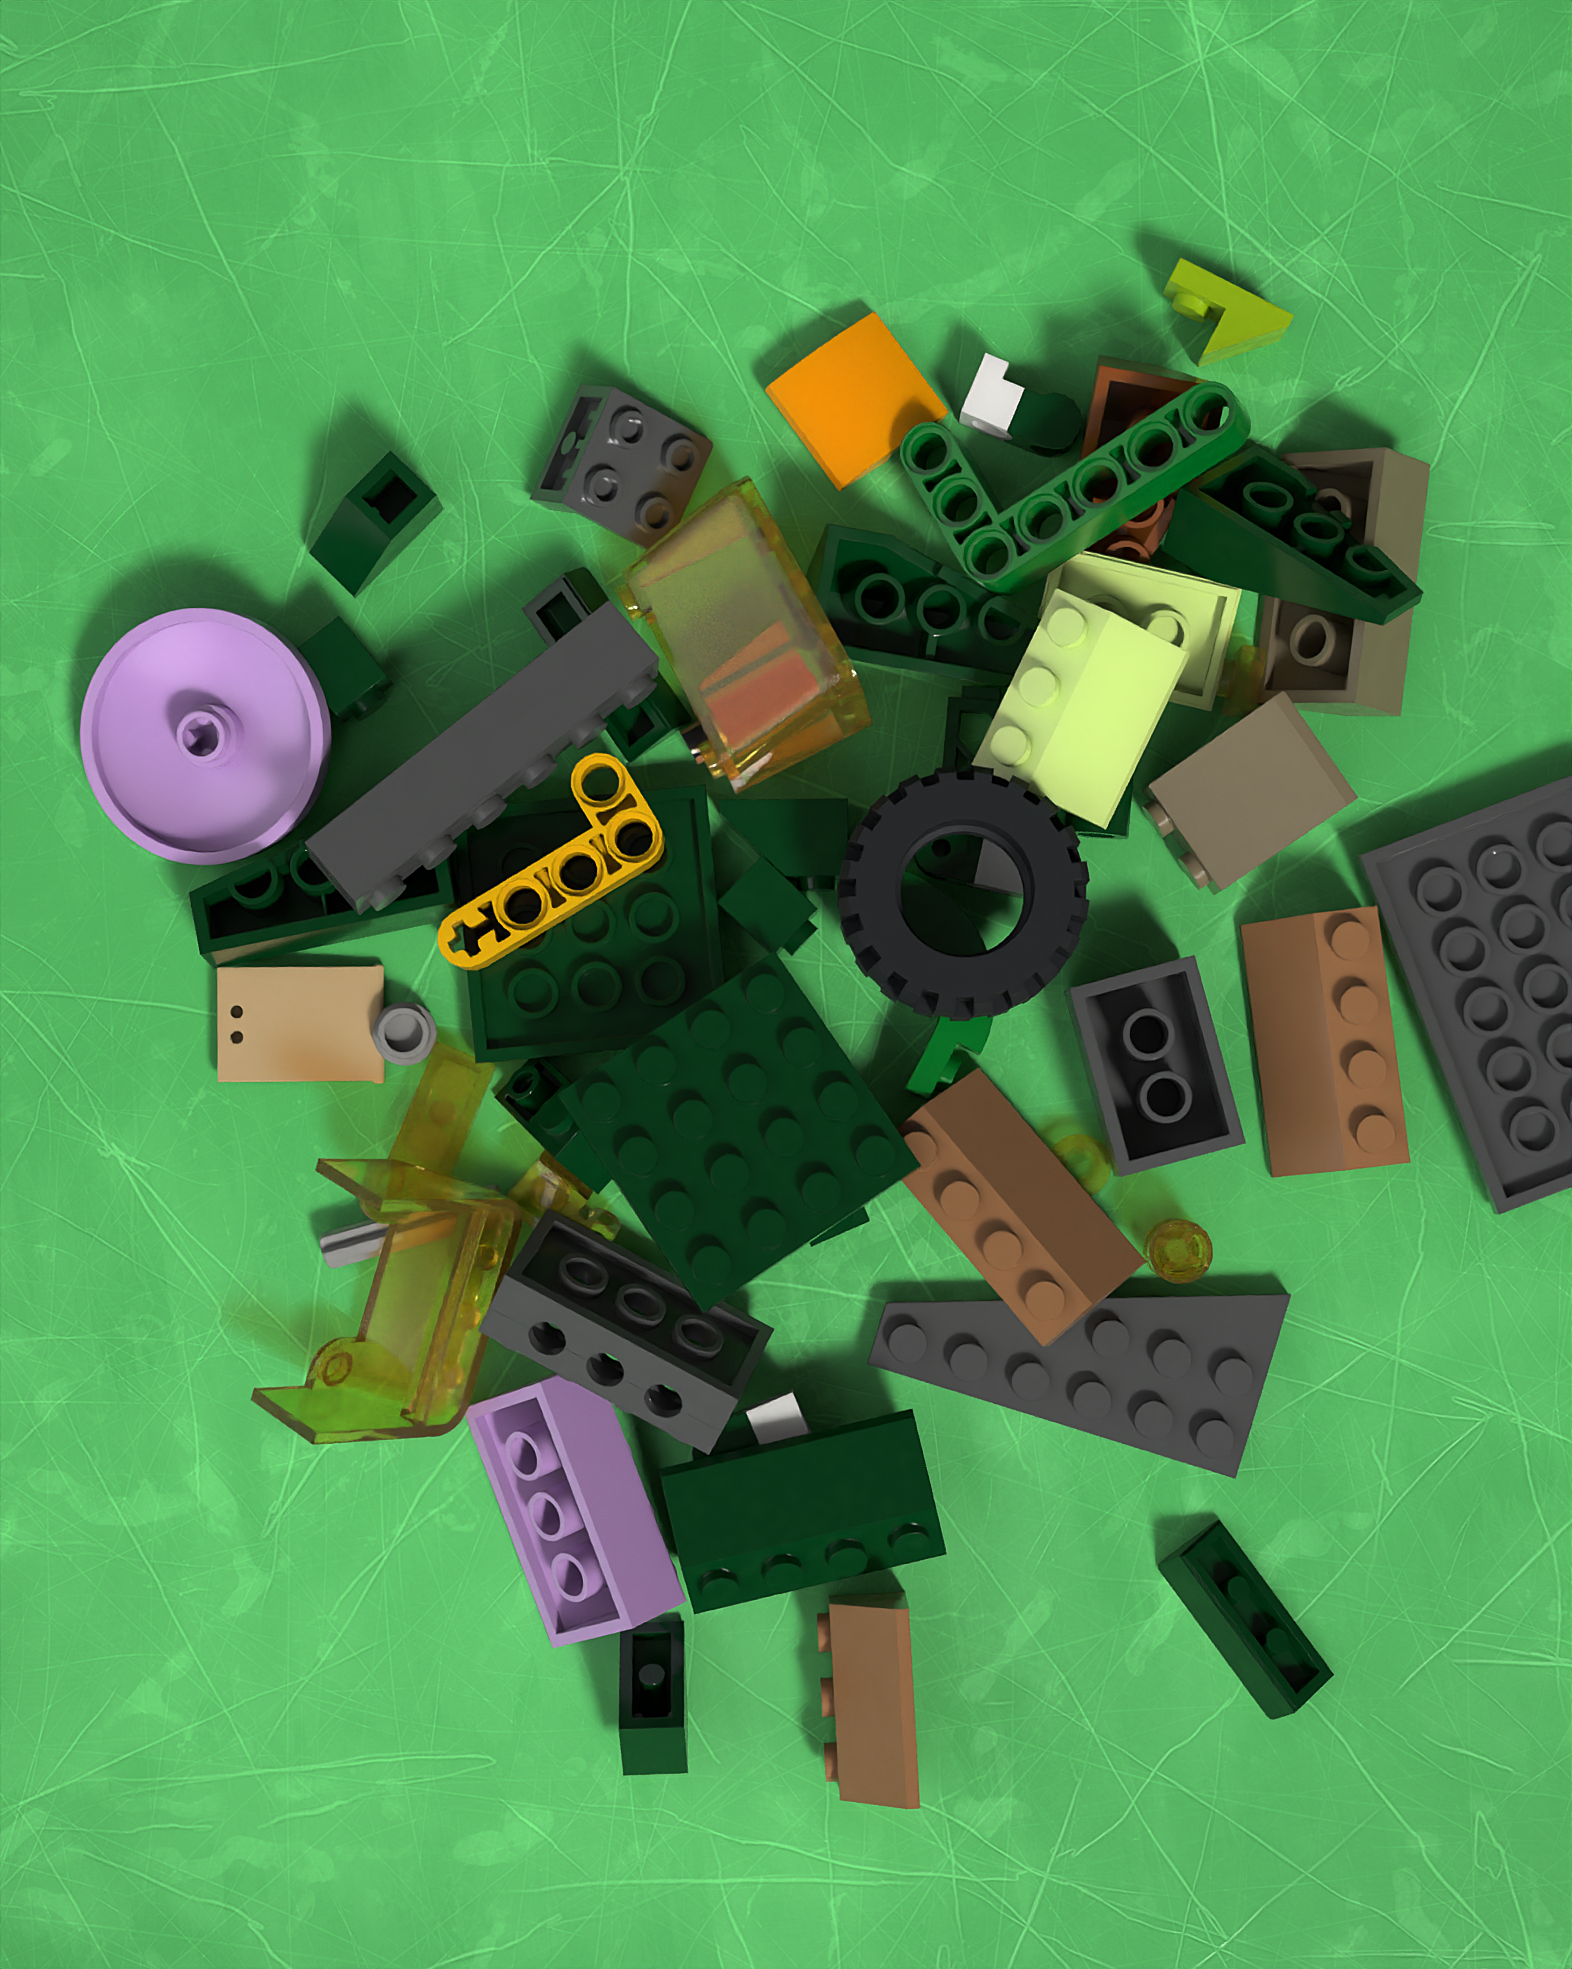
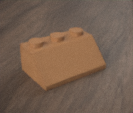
[817,1591,920,1809]

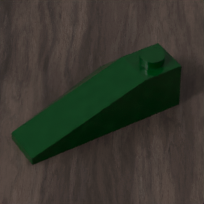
[1162,445,1424,626]
[792,523,1041,687]

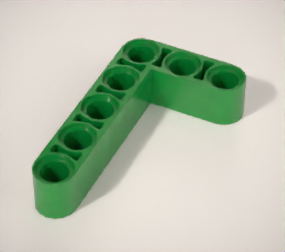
[900,381,1251,596]

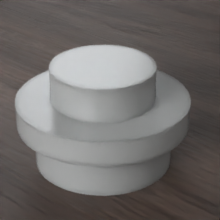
[373,1002,437,1066]

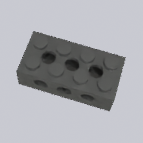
[478,1208,774,1455]

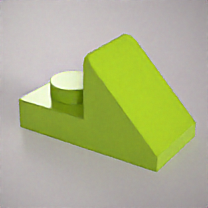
[1163,257,1294,367]

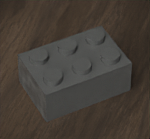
[1064,955,1246,1177]

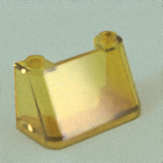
[615,475,873,794]

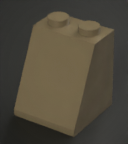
[1142,690,1358,895]

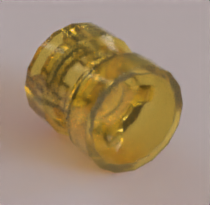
[1143,1218,1213,1284]

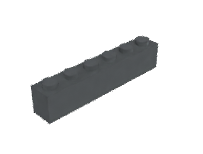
[305,600,659,915]

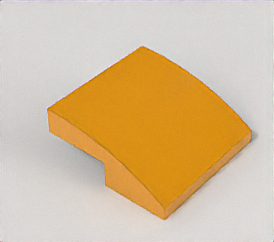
[765,311,949,492]

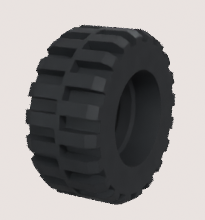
[837,765,1090,1021]

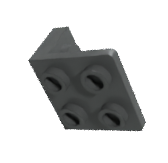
[530,384,713,556]

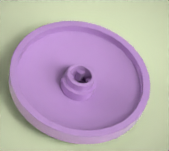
[80,608,332,865]

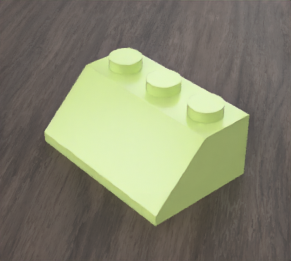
[972,588,1190,829]

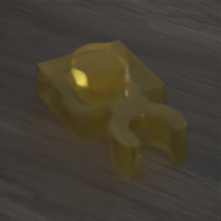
[501,1150,622,1241]

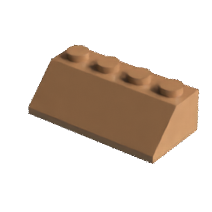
[1239,906,1410,1177]
[897,1067,1147,1347]

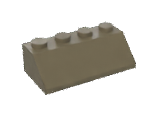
[1252,447,1430,716]

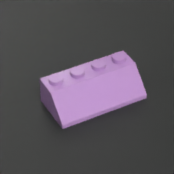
[462,1373,687,1648]

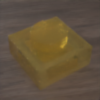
[1215,644,1268,719]

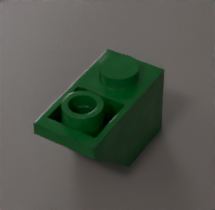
[309,450,444,599]
[494,1057,612,1194]

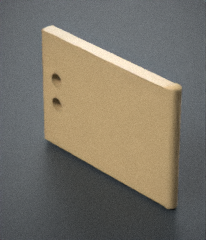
[217,964,385,1084]

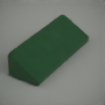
[522,567,692,764]
[1158,1520,1334,1720]

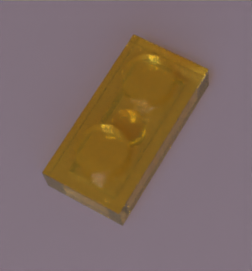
[388,1041,497,1183]

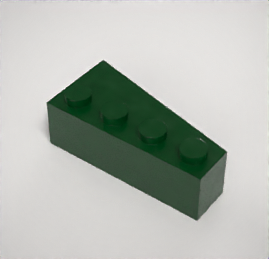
[189,832,461,969]

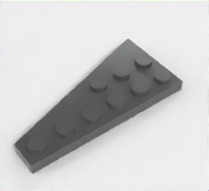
[867,1293,1291,1479]

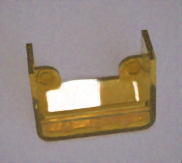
[251,1158,523,1445]

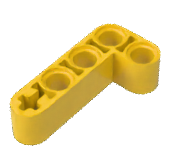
[437,753,665,970]

